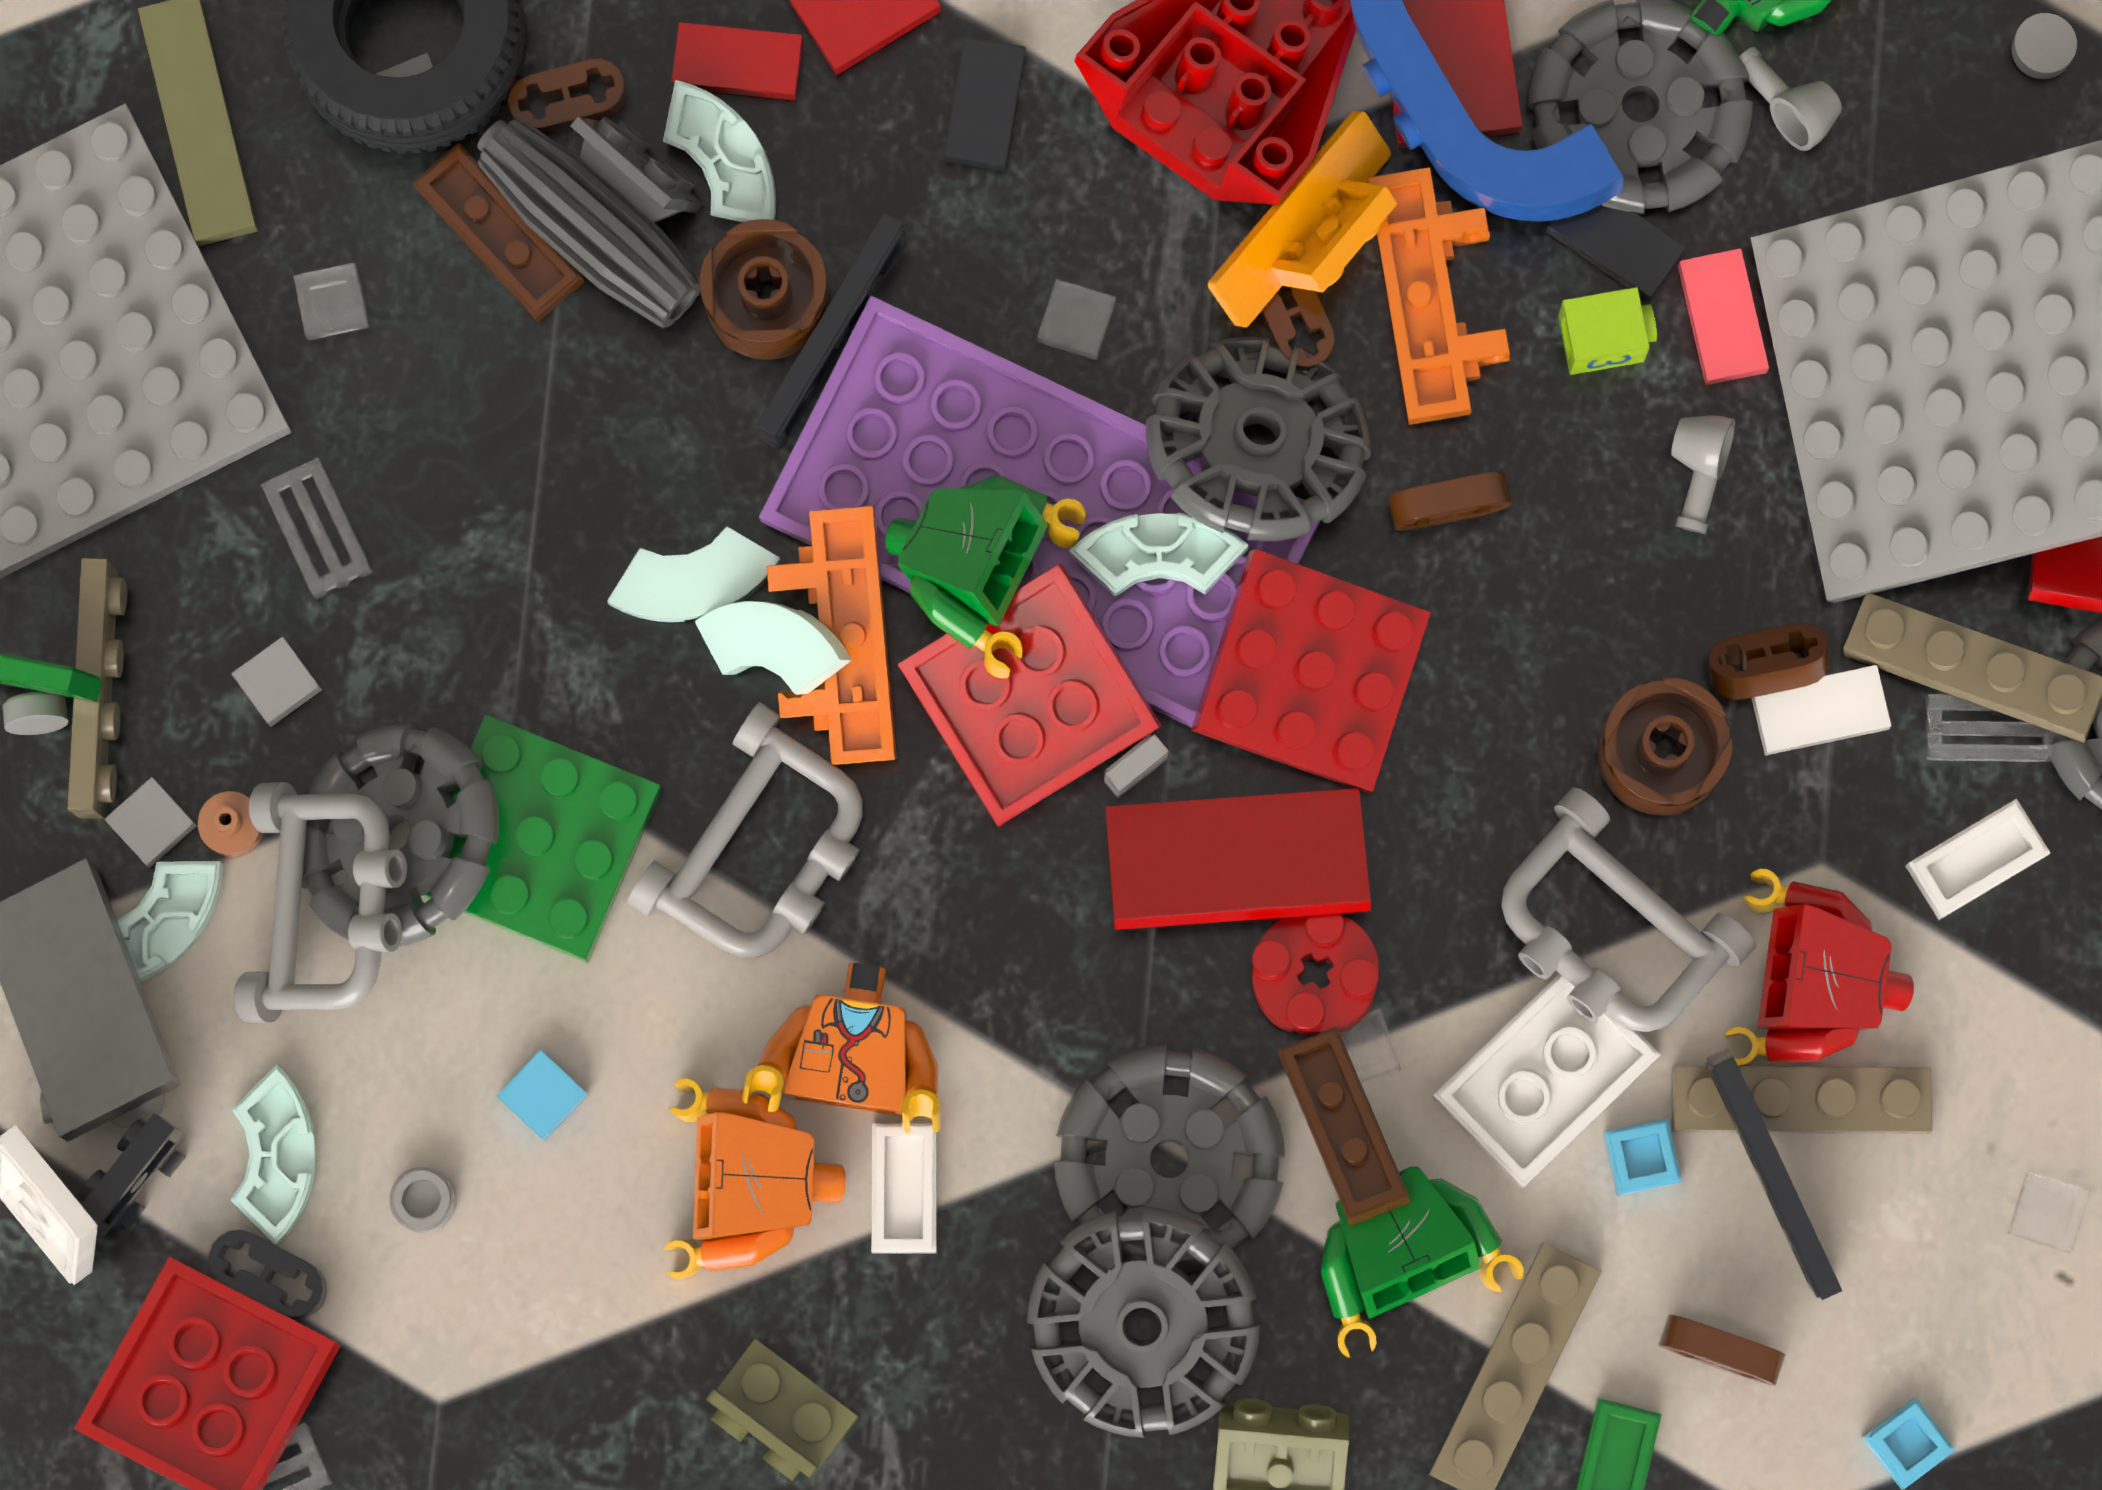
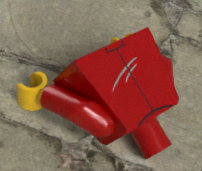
[1724,869,1914,1066]

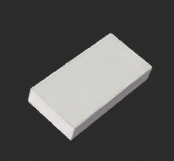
[1751,665,1891,756]
[1905,799,2050,920]
[871,1123,937,1253]

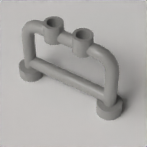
[627,702,863,958]
[234,782,407,1023]
[1501,787,1756,1032]

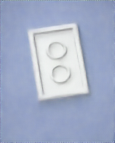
[1432,974,1661,1189]
[0,1125,98,1285]

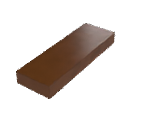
[412,143,584,322]
[1277,1027,1410,1227]

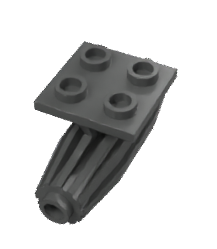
[477,117,704,329]

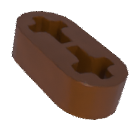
[508,58,627,136]
[1260,287,1335,371]
[1388,472,1512,531]
[1708,623,1828,700]
[1659,1315,1785,1386]

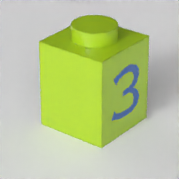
[1558,287,1657,375]

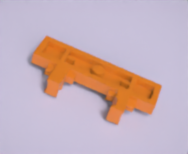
[1368,167,1510,425]
[767,506,897,765]

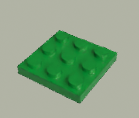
[422,714,662,963]

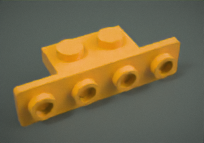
[1208,110,1398,327]

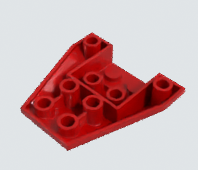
[1074,0,1356,205]

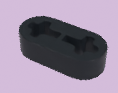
[208,1230,327,1319]

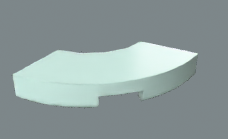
[663,80,776,223]
[1069,513,1249,597]
[607,527,782,623]
[695,601,852,694]
[117,861,224,982]
[231,1064,317,1246]

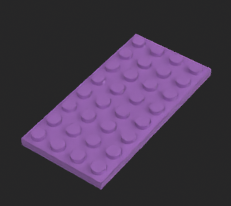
[759,296,1320,728]

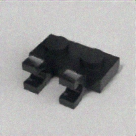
[76,1113,186,1236]

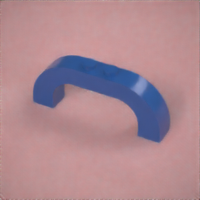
[1350,0,1623,221]

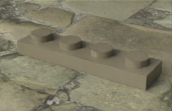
[68,558,127,819]
[1843,593,2102,743]
[1672,1066,1932,1134]
[1428,1242,1602,1490]

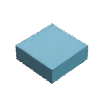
[496,1049,588,1141]
[1603,1119,1682,1196]
[1862,1398,1956,1490]

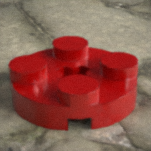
[1252,914,1379,1036]

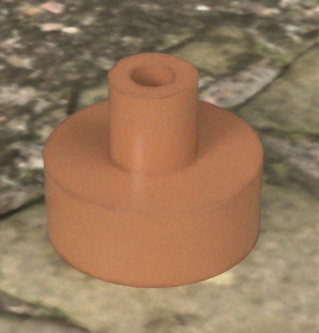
[198,791,264,858]

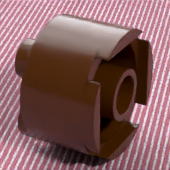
[700,219,830,360]
[1598,678,1732,816]

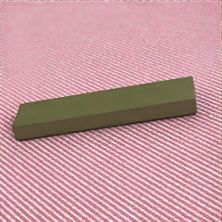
[138,0,258,246]

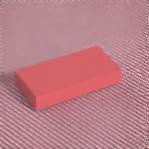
[1678,248,1769,386]

